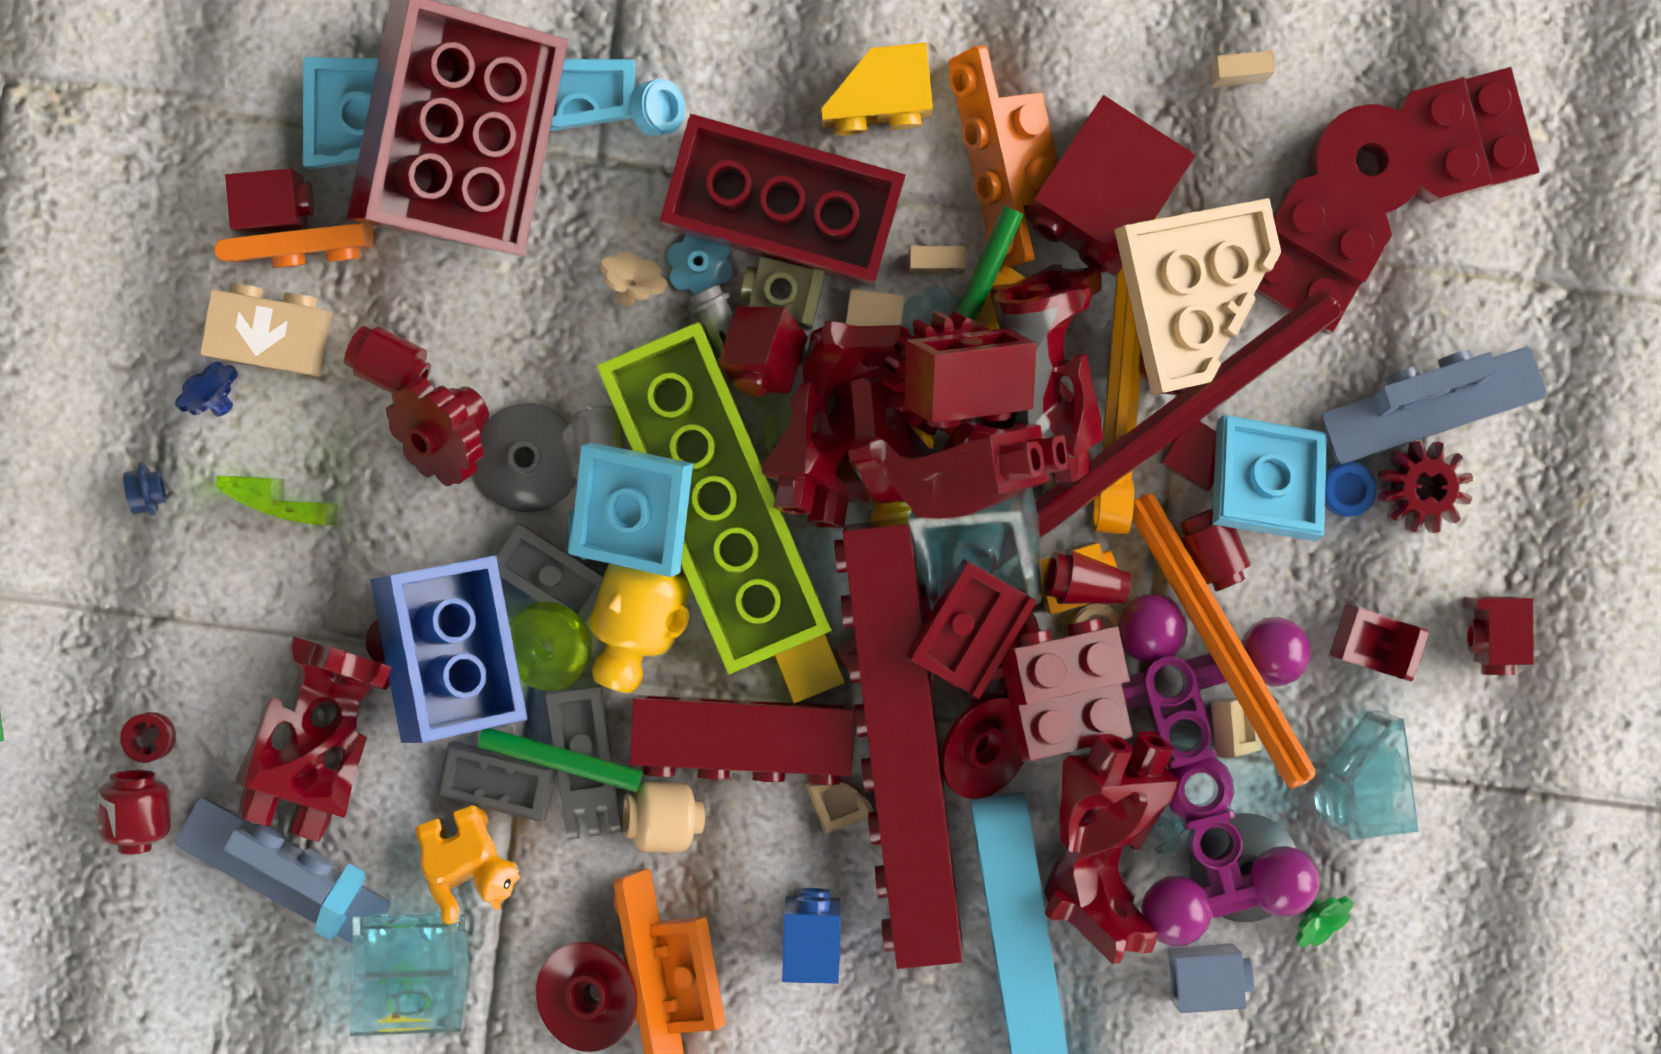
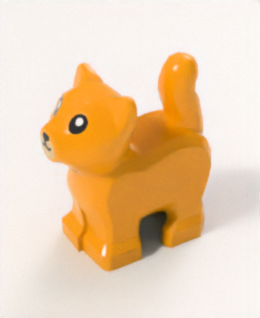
[415,805,520,925]

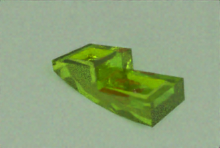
[216,476,338,525]

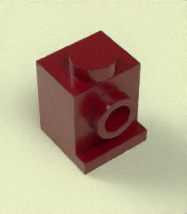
[1463,596,1534,675]

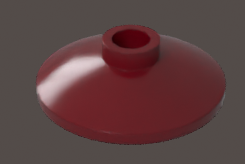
[940,695,1025,799]
[536,941,637,1052]

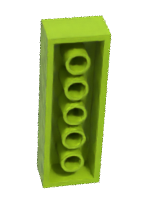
[596,322,832,675]

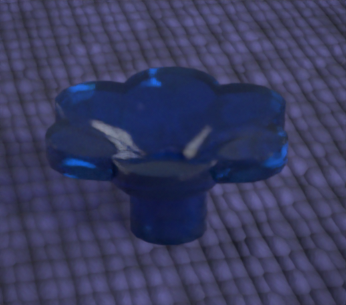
[175,362,238,417]

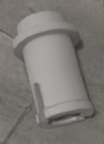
[689,284,734,358]

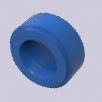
[1325,462,1377,517]

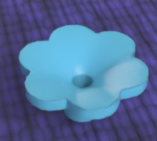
[667,235,733,295]

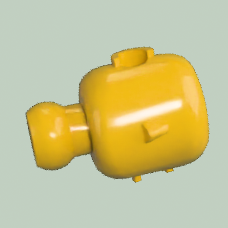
[589,563,690,693]

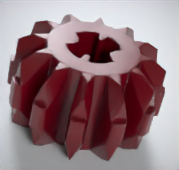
[1377,441,1473,533]

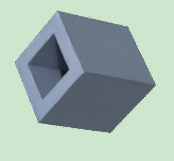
[1168,943,1254,1013]

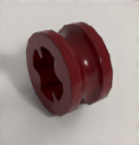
[120,712,176,763]

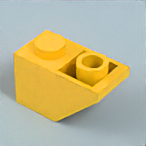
[821,42,933,136]

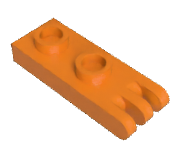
[214,223,375,268]

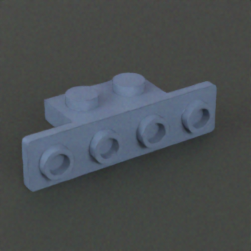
[1321,347,1547,464]
[175,797,391,949]

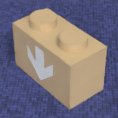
[200,283,332,378]

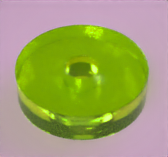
[509,602,592,691]

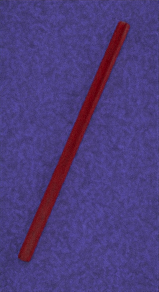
[837,289,1342,670]

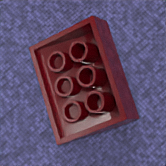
[347,0,568,257]

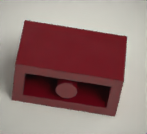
[904,328,1037,428]

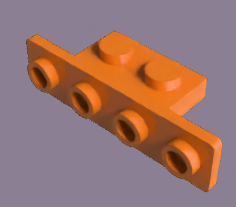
[948,45,1058,272]
[614,869,726,1054]

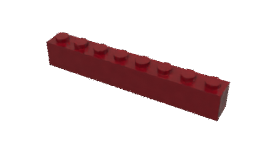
[834,517,964,969]

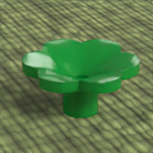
[1295,896,1354,948]

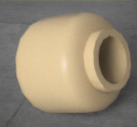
[622,781,705,853]

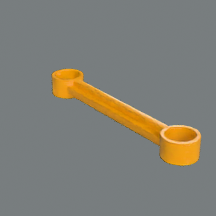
[1093,215,1158,535]

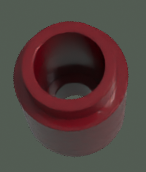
[344,326,431,394]
[1180,508,1252,591]

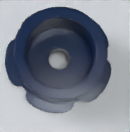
[123,463,167,516]

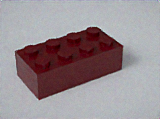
[659,113,906,289]

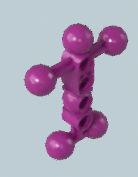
[1118,593,1320,947]

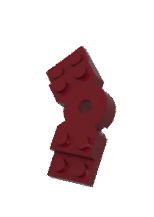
[1255,67,1540,334]

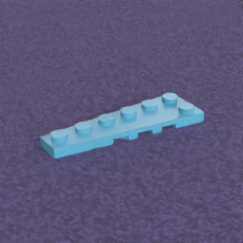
[303,57,636,169]

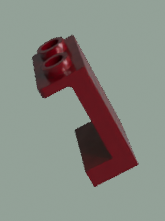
[1025,95,1196,276]

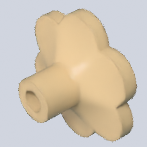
[599,251,667,306]

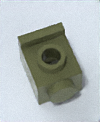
[740,257,825,329]

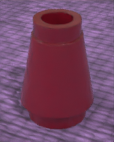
[1044,549,1131,605]

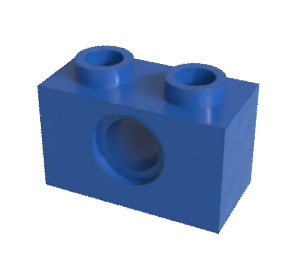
[782,888,841,984]

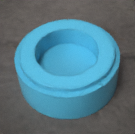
[630,79,685,136]

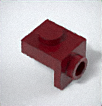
[1329,604,1429,682]

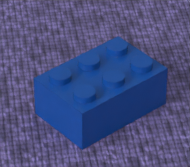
[370,555,527,743]

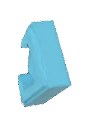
[314,863,366,940]

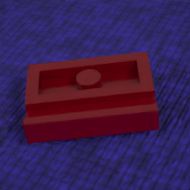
[906,558,1037,699]

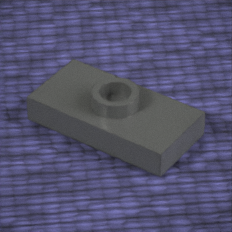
[437,741,556,822]

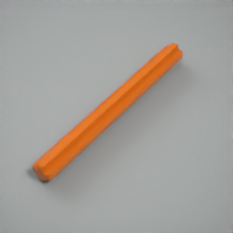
[1132,493,1315,789]

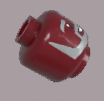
[96,770,171,855]

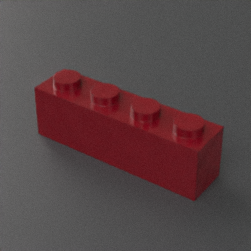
[630,695,855,785]

